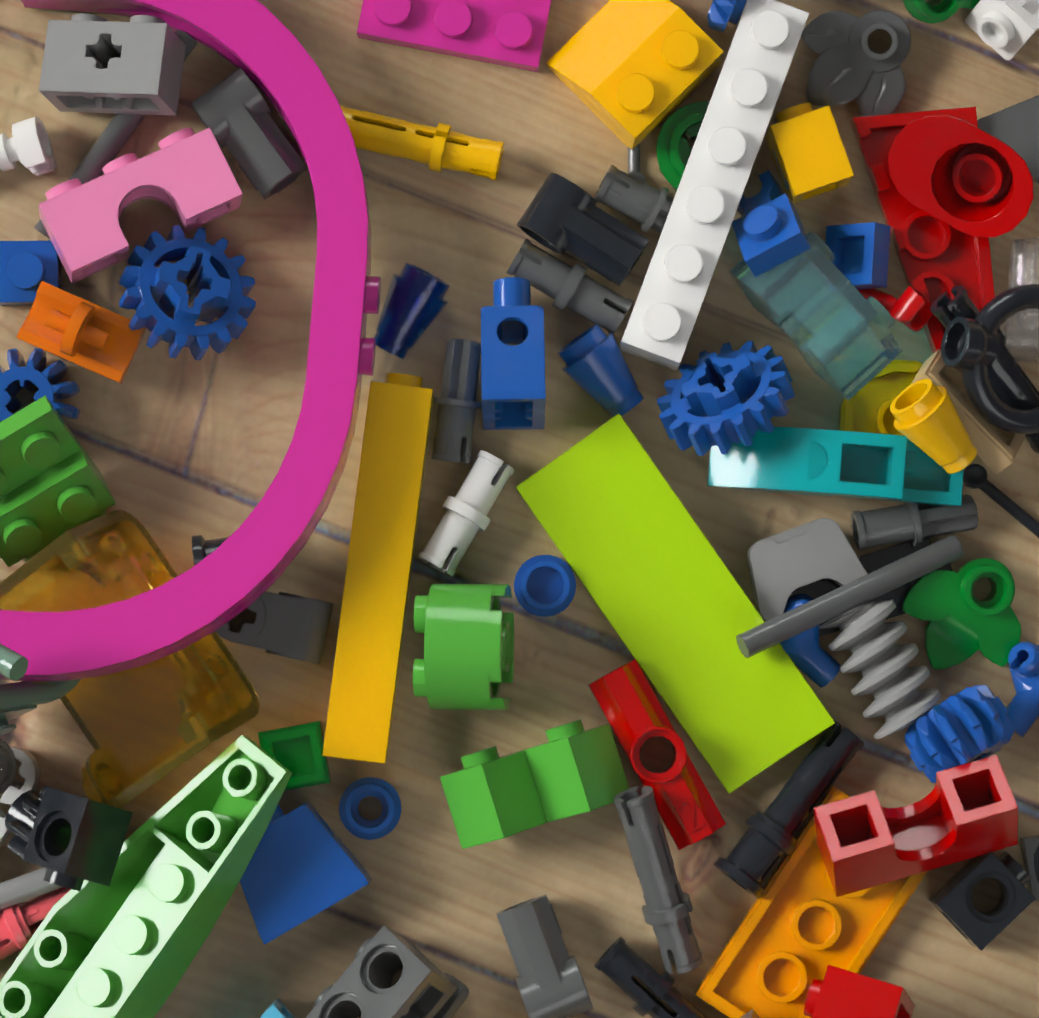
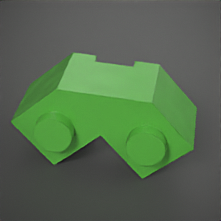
[440,719,629,849]

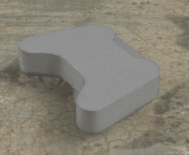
[747,518,867,622]

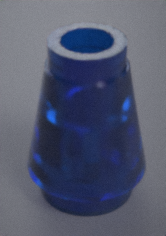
[373,262,450,359]

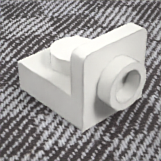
[965,0,1039,61]

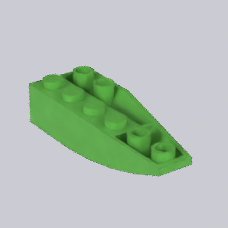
[0,735,292,1018]

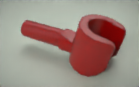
[855,285,933,332]

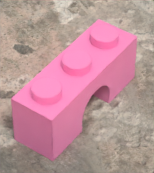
[39,127,243,284]

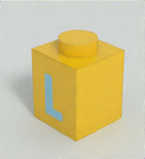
[765,103,854,204]

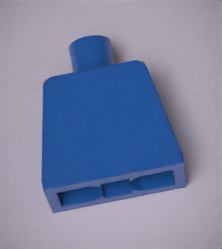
[481,277,546,430]
[240,802,372,945]

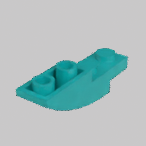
[707,426,964,507]

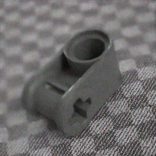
[216,591,334,664]

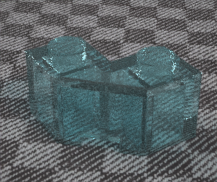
[729,231,903,401]

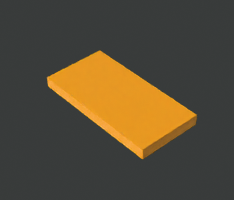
[694,786,927,1018]

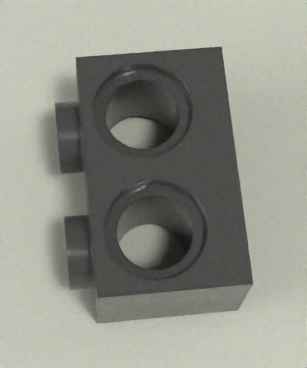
[306,925,458,1018]

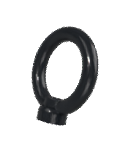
[941,284,1039,434]

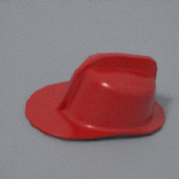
[888,114,1034,237]

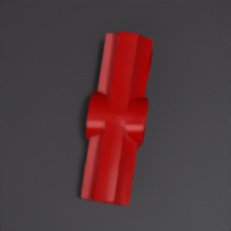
[588,659,726,850]

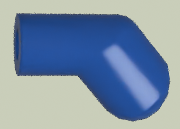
[780,594,841,688]
[1006,642,1039,737]

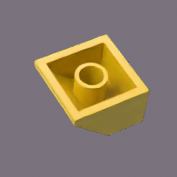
[546,0,724,150]

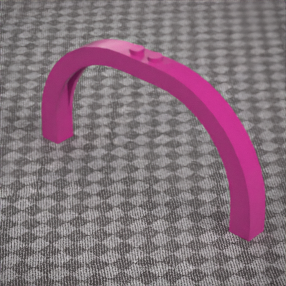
[0,0,381,681]

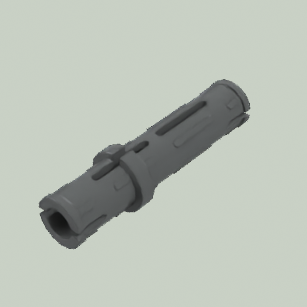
[613,786,704,974]

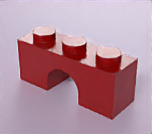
[814,755,1018,897]

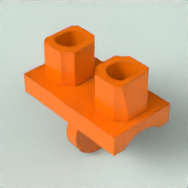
[16,281,146,384]

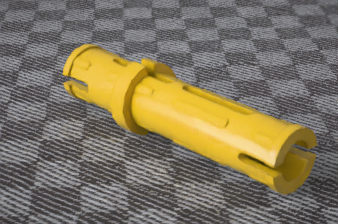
[340,105,505,181]

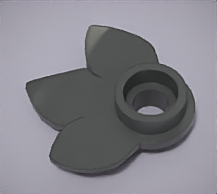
[801,10,911,116]

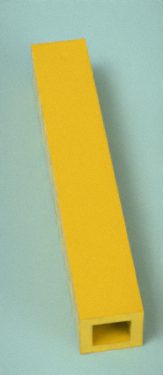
[322,373,434,764]

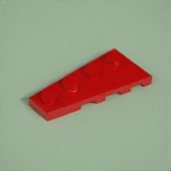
[850,107,995,354]

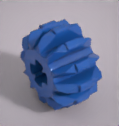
[0,348,80,422]
[904,685,1015,783]

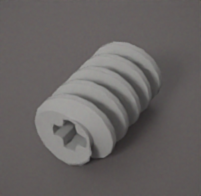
[819,599,941,740]

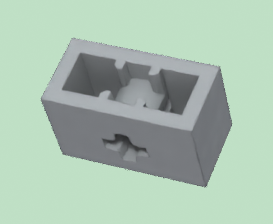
[39,13,186,116]

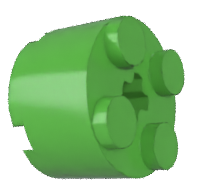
[413,584,515,710]

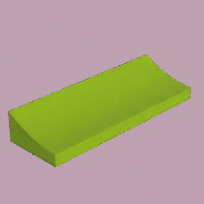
[516,413,835,794]

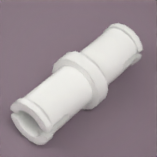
[418,450,515,577]

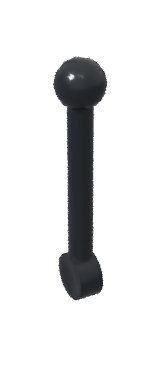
[963,464,1039,538]

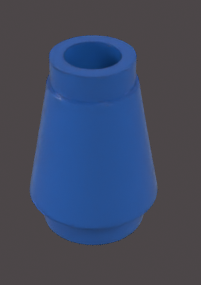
[558,324,644,417]

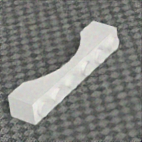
[619,0,809,371]

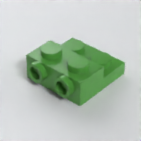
[0,395,116,567]

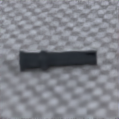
[714,721,864,899]

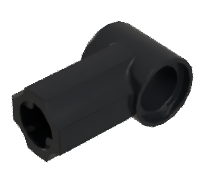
[517,172,649,287]

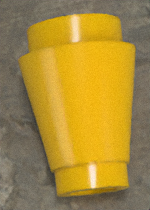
[890,379,977,474]

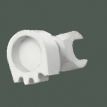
[0,116,57,176]

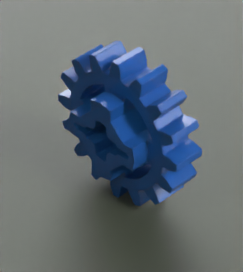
[118,225,256,360]
[657,341,795,456]

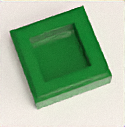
[258,721,331,791]

